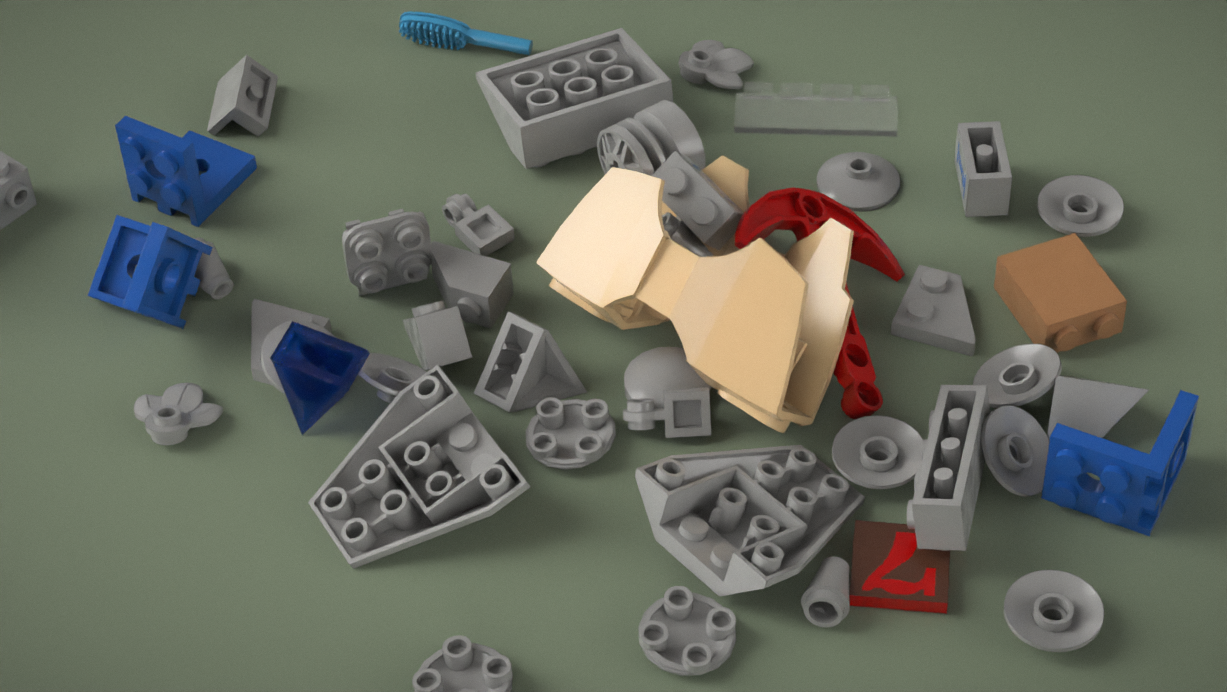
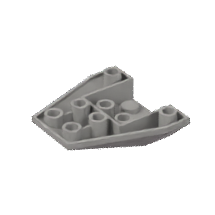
[308,365,530,569]
[635,445,865,596]

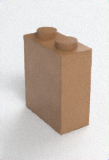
[994,233,1127,352]

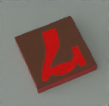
[849,520,950,614]

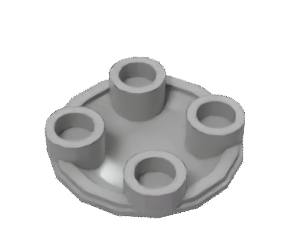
[624,347,712,408]
[525,397,616,470]
[638,586,736,676]
[412,635,513,692]

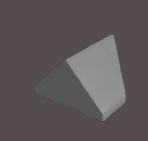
[474,311,587,412]
[1047,375,1149,441]

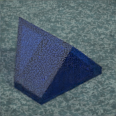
[270,321,370,435]

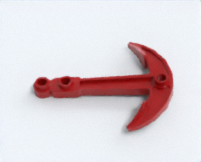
[735,187,905,419]

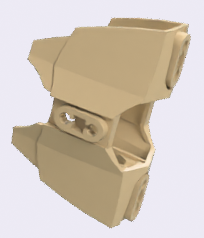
[536,155,854,433]

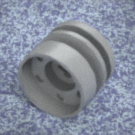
[597,100,705,176]

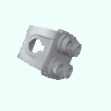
[342,208,432,296]

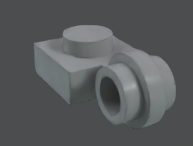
[442,193,515,256]
[623,387,711,438]

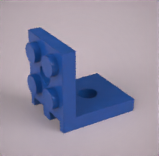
[115,116,257,227]
[87,215,213,329]
[1041,390,1199,536]

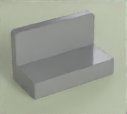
[207,55,278,137]

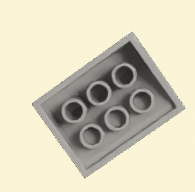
[475,28,673,169]

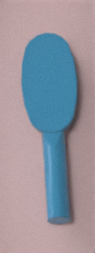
[399,11,533,55]

